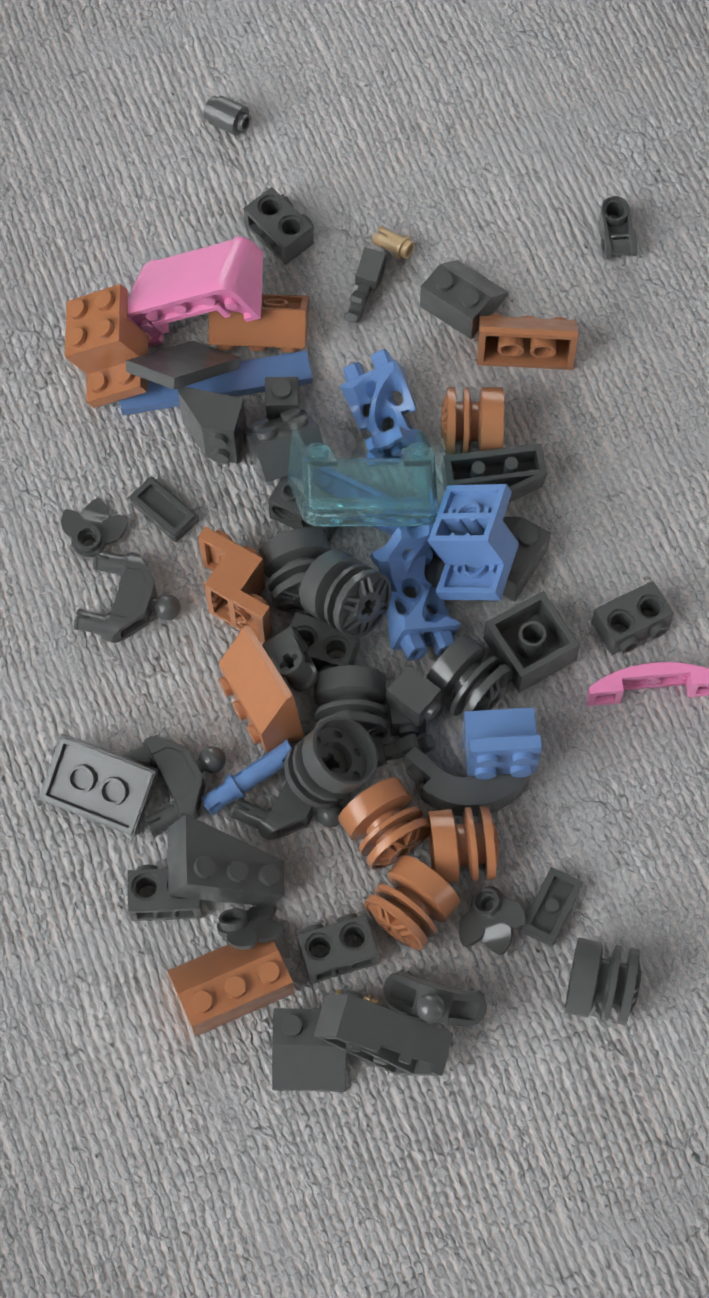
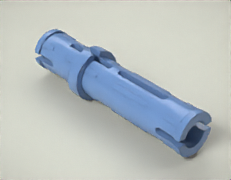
[201,739,293,815]

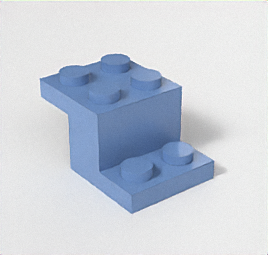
[428,484,519,601]
[461,707,542,780]

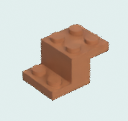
[65,284,149,408]
[198,526,272,643]

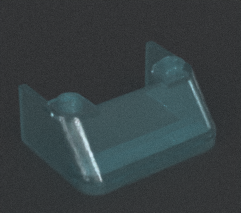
[287,431,438,527]

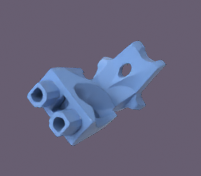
[340,349,428,467]
[370,521,460,661]

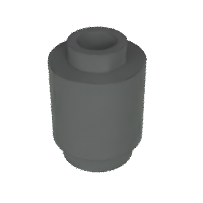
[203,96,251,136]

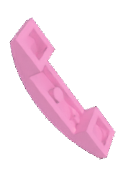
[586,662,709,706]

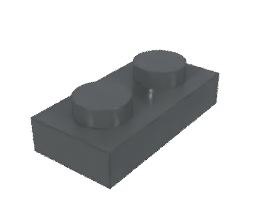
[520,867,583,948]

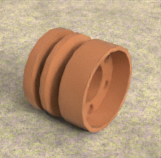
[441,387,504,455]
[338,777,431,870]
[427,805,499,884]
[364,855,460,951]

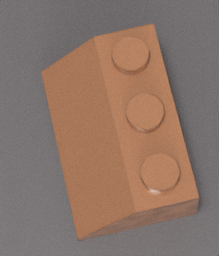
[209,294,309,353]
[477,314,578,370]
[218,625,304,753]
[167,941,294,1037]

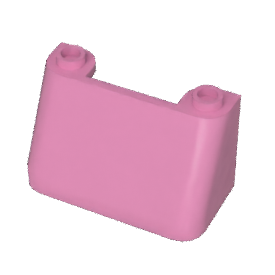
[127,237,263,347]

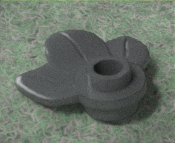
[61,497,128,558]
[459,886,527,955]
[217,905,285,950]

